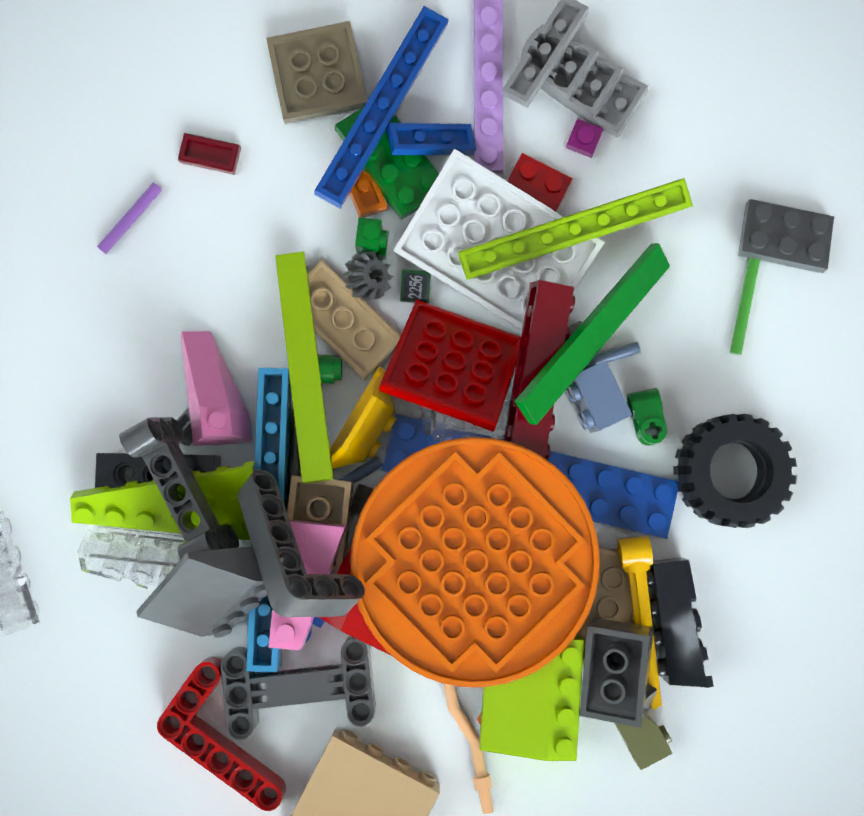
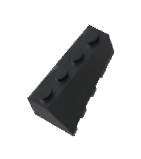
[646,557,714,688]

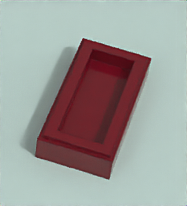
[177,133,241,175]

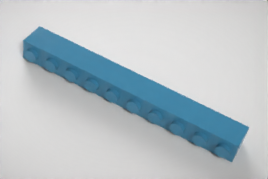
[246,368,292,672]

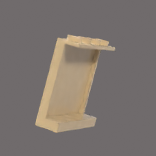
[290,728,440,816]

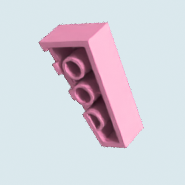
[268,519,348,651]

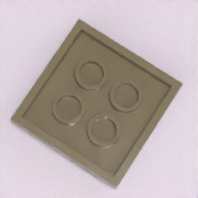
[266,21,367,124]

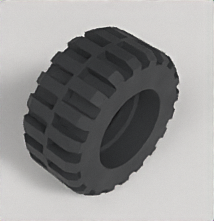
[673,414,797,528]

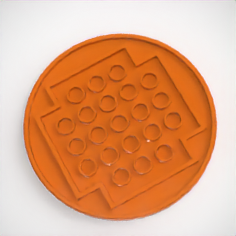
[350,437,600,688]

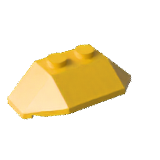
[330,366,397,469]

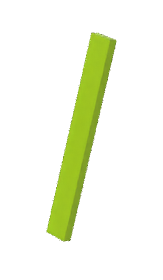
[457,178,693,280]
[275,251,334,484]

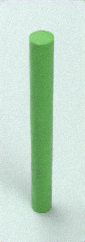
[730,258,760,355]

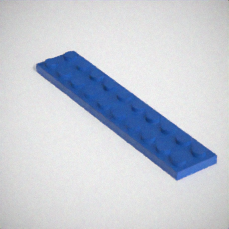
[382,414,679,539]

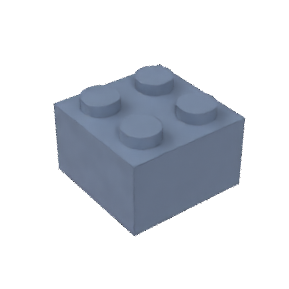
[565,360,632,433]

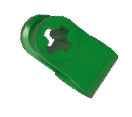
[627,388,667,446]

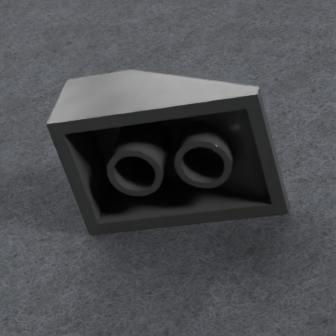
[579,617,654,728]

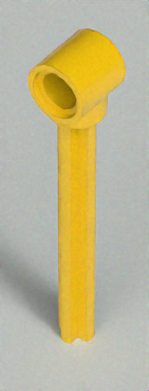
[617,535,662,709]

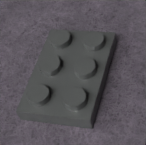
[738,199,834,273]

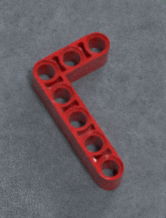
[157,657,286,811]

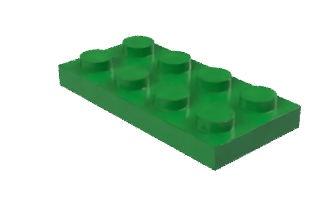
[334,108,439,220]

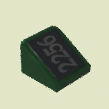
[400,270,431,304]

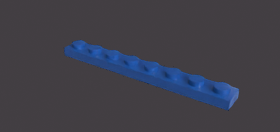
[314,6,449,209]

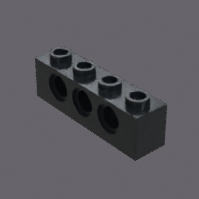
[95,453,221,488]

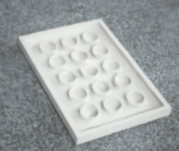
[393,149,604,330]

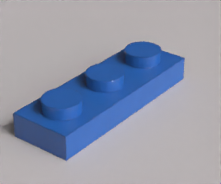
[387,123,476,155]

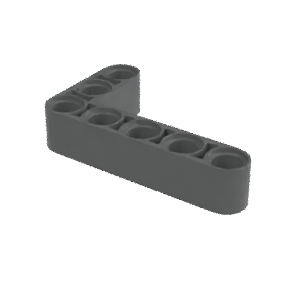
[238,469,365,617]

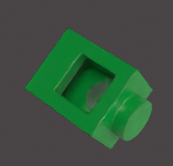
[355,218,389,260]

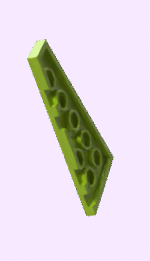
[70,461,255,541]

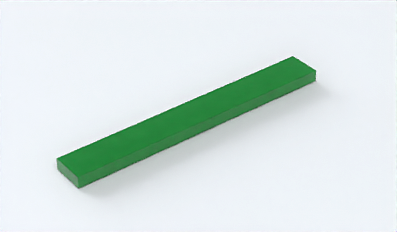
[515,243,670,425]

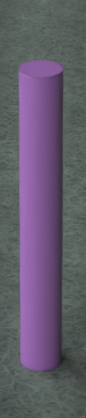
[97,182,162,254]

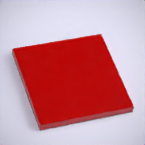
[378,300,521,432]

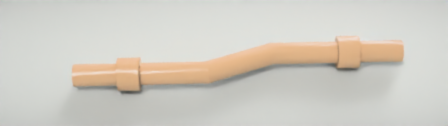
[443,683,494,814]

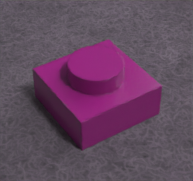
[565,118,603,158]

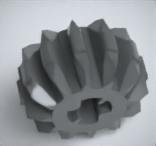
[342,251,393,301]

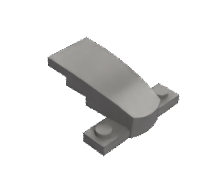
[502,0,648,138]

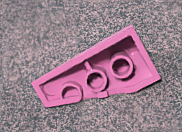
[181,331,252,446]

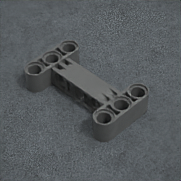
[119,417,239,560]
[221,636,376,740]

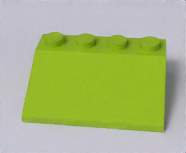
[479,635,584,761]

